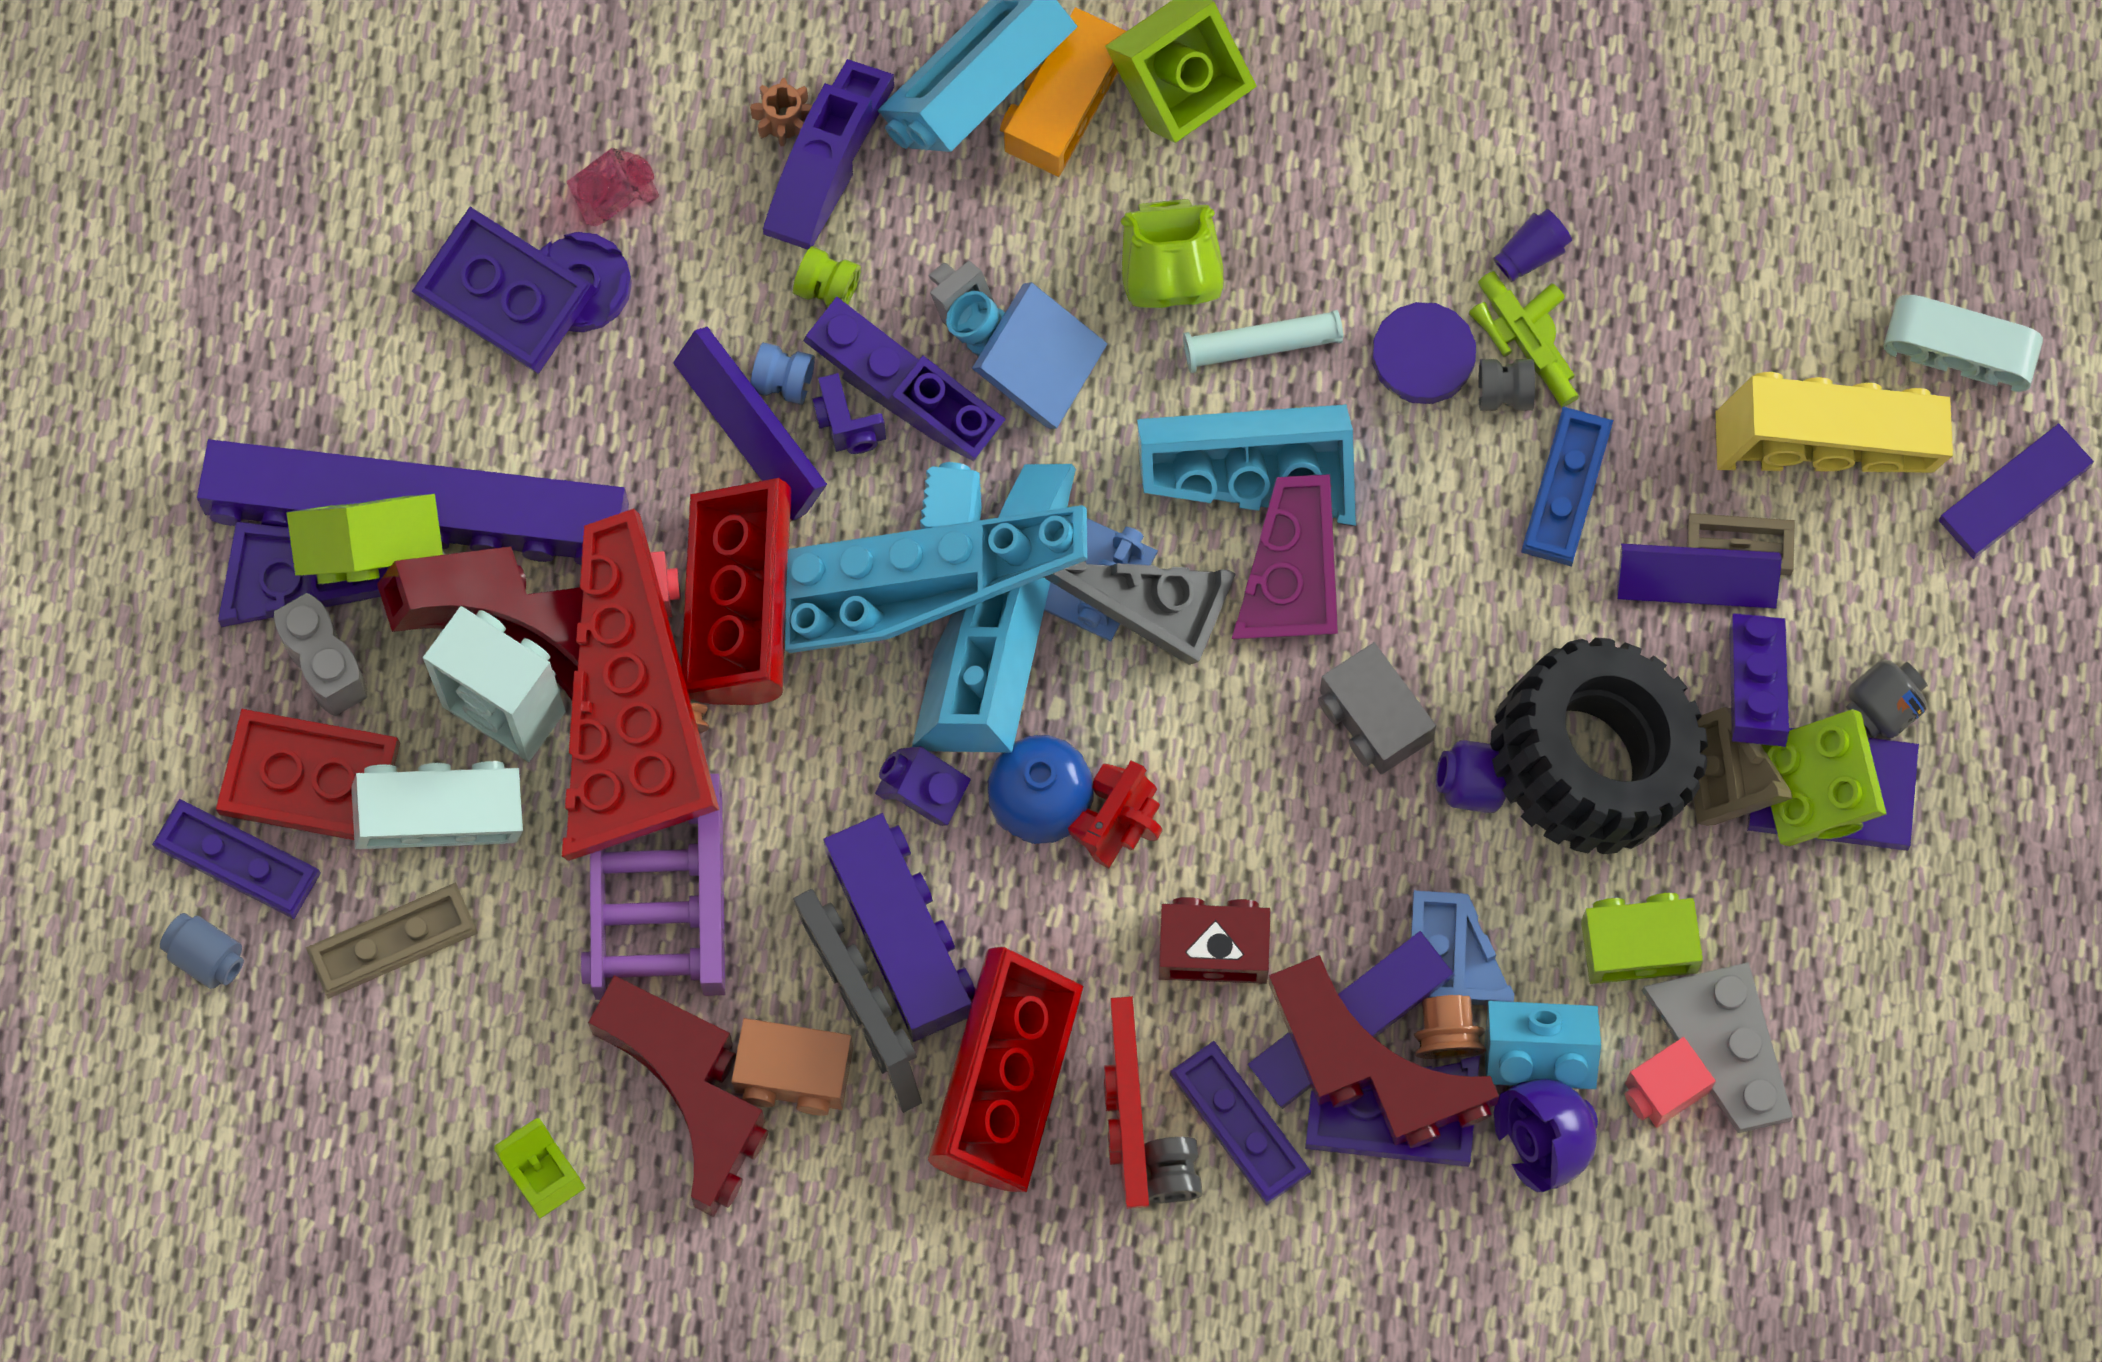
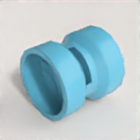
[946,291,1005,357]

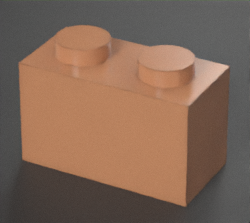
[732,1018,853,1116]

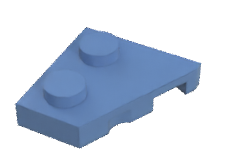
[1411,890,1514,1006]

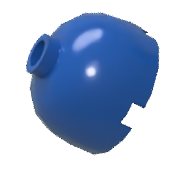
[987,735,1094,844]

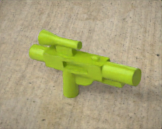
[1468,271,1579,408]

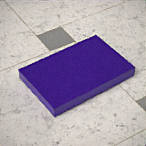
[412,207,596,374]
[1747,728,1919,851]

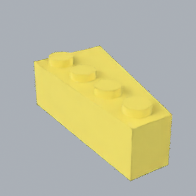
[1715,372,1953,473]

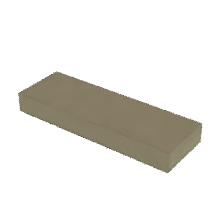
[306,882,478,999]

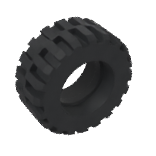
[1490,637,1708,854]

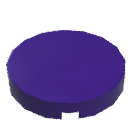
[540,232,632,333]
[1372,302,1476,404]

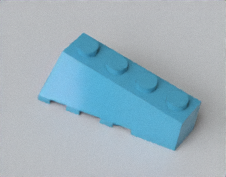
[1137,404,1356,526]

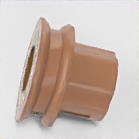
[1414,995,1486,1059]

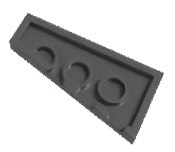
[793,889,922,1113]

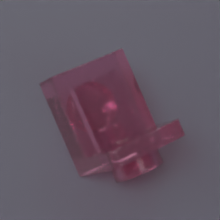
[567,148,659,227]

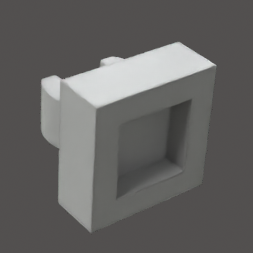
[928,261,994,326]

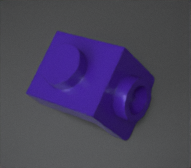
[812,373,886,454]
[875,746,971,826]

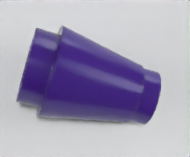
[1493,209,1572,282]

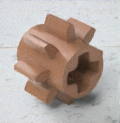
[750,78,812,146]

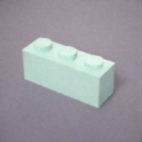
[351,761,523,849]

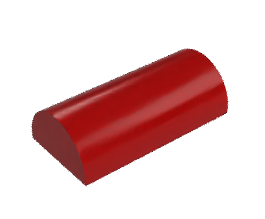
[682,478,791,705]
[928,947,1084,1192]

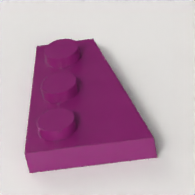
[1232,474,1338,639]

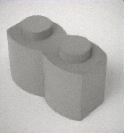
[274,593,367,716]

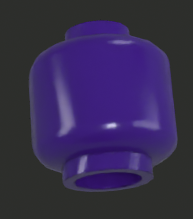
[1436,740,1507,813]

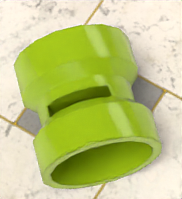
[793,246,861,308]

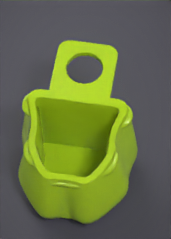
[1121,199,1224,308]

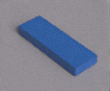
[1521,406,1614,567]

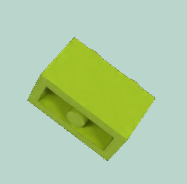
[1581,893,1703,984]

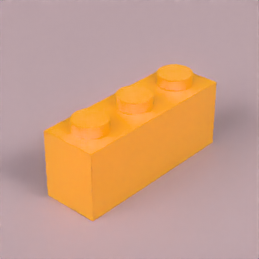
[1000,7,1126,177]

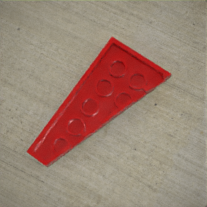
[562,508,719,861]

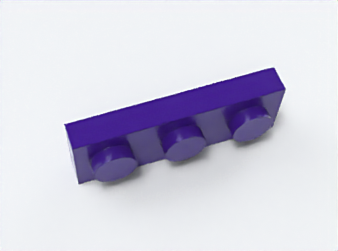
[1729,613,1789,747]

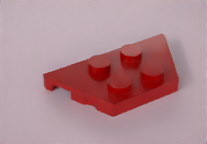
[1104,996,1149,1209]

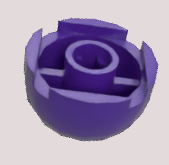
[1493,1079,1598,1192]

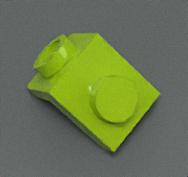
[494,1118,586,1219]

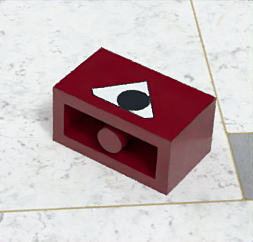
[1159,897,1271,984]

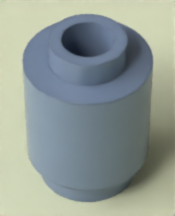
[160,913,244,989]

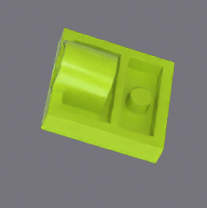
[1761,709,1886,847]

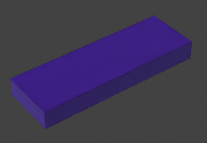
[1938,423,2094,559]
[1617,543,1782,609]
[152,799,321,919]
[1170,1041,1311,1206]

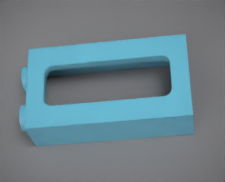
[878,0,1078,152]

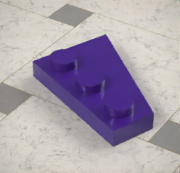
[218,522,390,627]
[1305,1056,1480,1167]

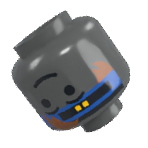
[1846,659,1928,738]

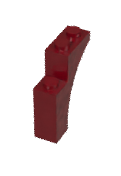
[377,546,583,700]
[1269,955,1499,1148]
[588,975,769,1217]

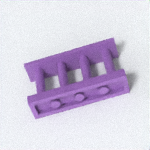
[581,774,726,1000]

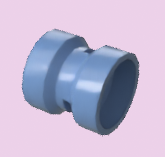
[751,342,815,405]

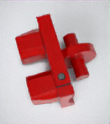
[1067,760,1163,869]

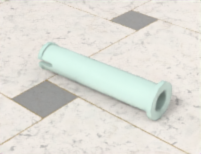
[1183,310,1343,373]

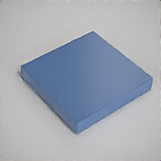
[972,282,1108,429]

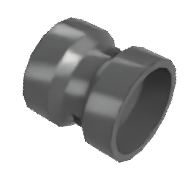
[1478,359,1535,411]
[1144,1137,1203,1203]

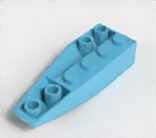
[912,464,1076,753]
[785,505,1087,653]

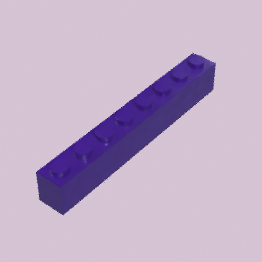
[197,439,629,565]

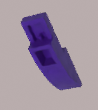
[763,59,895,250]
[803,297,1006,461]

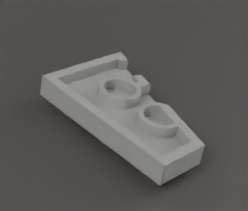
[1642,962,1793,1133]

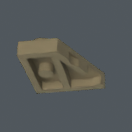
[1694,707,1792,826]

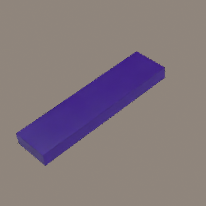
[673,326,828,521]
[1248,931,1455,1109]

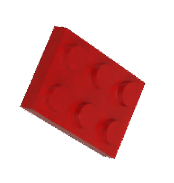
[216,709,400,840]

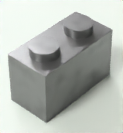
[1318,642,1436,775]

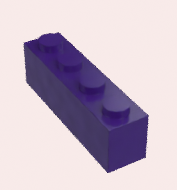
[823,813,976,1042]

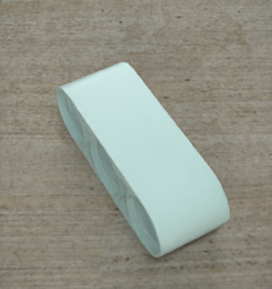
[1883,295,2043,392]

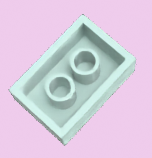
[423,606,566,762]

